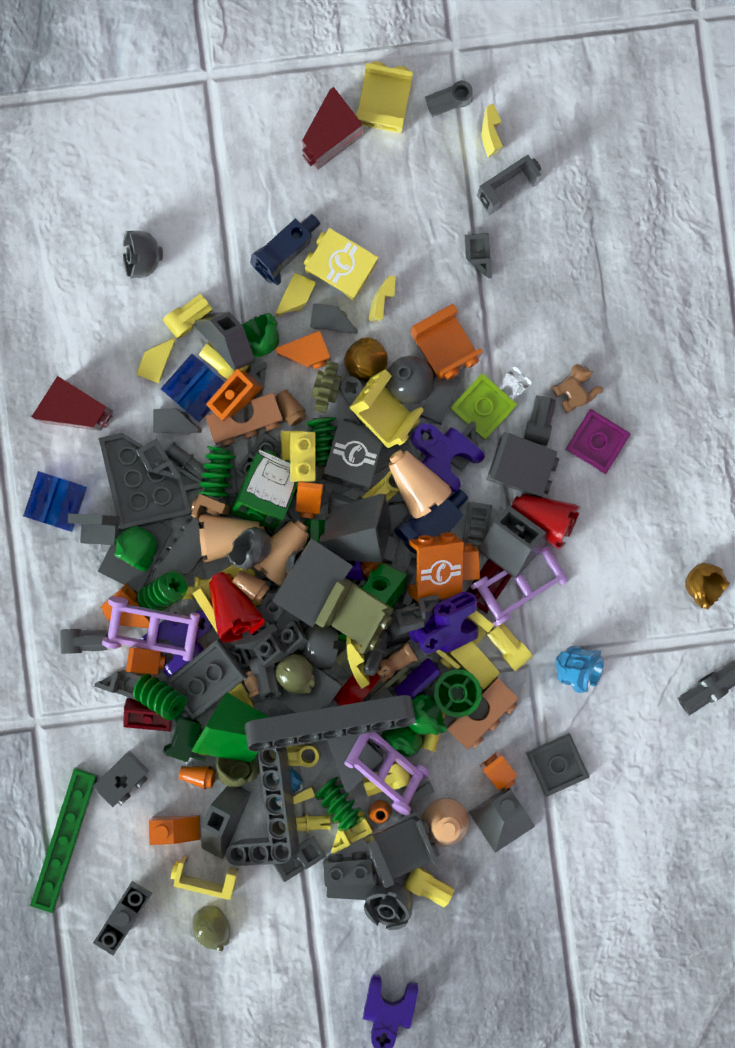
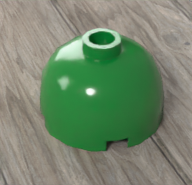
[434,669,482,717]

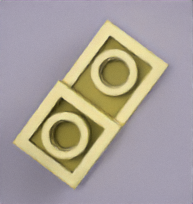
[346,636,370,688]
[449,641,500,691]

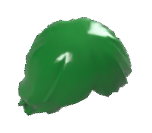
[241,313,279,357]
[114,526,157,572]
[409,694,447,735]
[376,726,422,757]

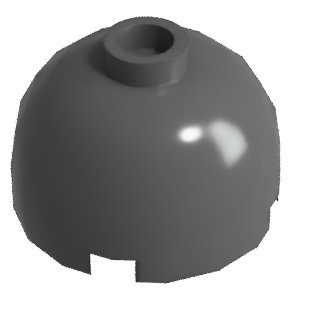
[123,231,163,278]
[387,355,435,404]
[297,623,338,670]
[364,882,413,930]

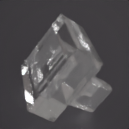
[499,366,532,399]

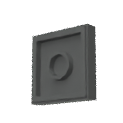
[526,733,590,797]

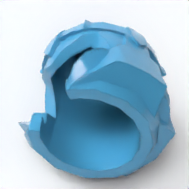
[554,646,604,693]

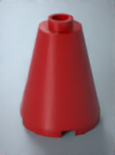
[511,494,581,550]
[209,572,265,642]

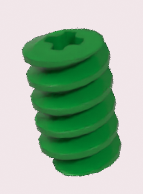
[306,417,337,467]
[197,446,236,498]
[137,571,188,611]
[133,674,187,720]
[315,777,366,832]

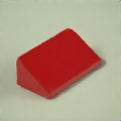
[334,673,381,706]

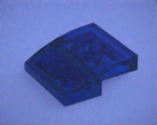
[161,353,225,422]
[23,471,87,532]

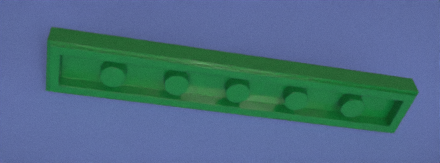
[30,767,98,913]

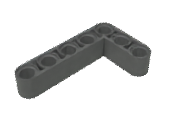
[226,747,299,866]

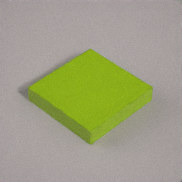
[450,373,517,440]

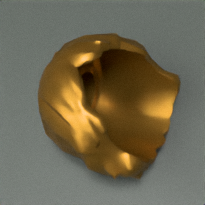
[344,337,388,382]
[685,563,730,610]

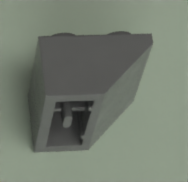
[479,505,546,578]

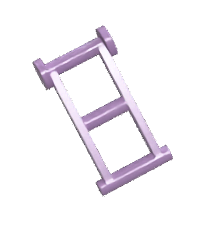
[470,544,569,627]
[102,596,200,661]
[344,732,430,815]

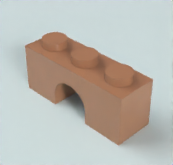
[205,393,284,447]
[447,678,519,750]

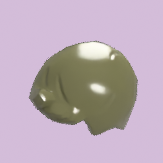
[275,653,315,695]
[216,757,260,787]
[192,906,230,951]

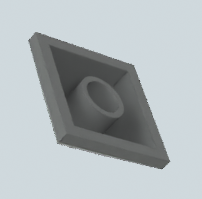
[469,788,535,853]

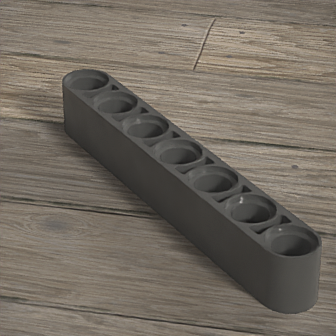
[245,695,416,752]

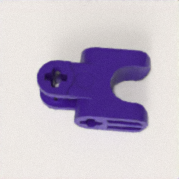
[412,423,485,492]
[409,592,479,654]
[140,611,213,677]
[362,974,418,1048]

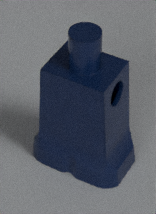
[250,214,320,286]
[393,489,468,556]

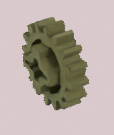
[312,360,342,414]

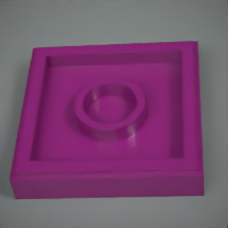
[565,409,631,474]

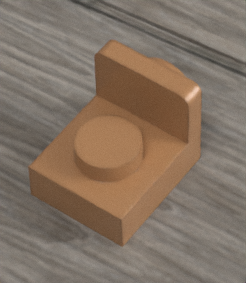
[191,494,232,519]

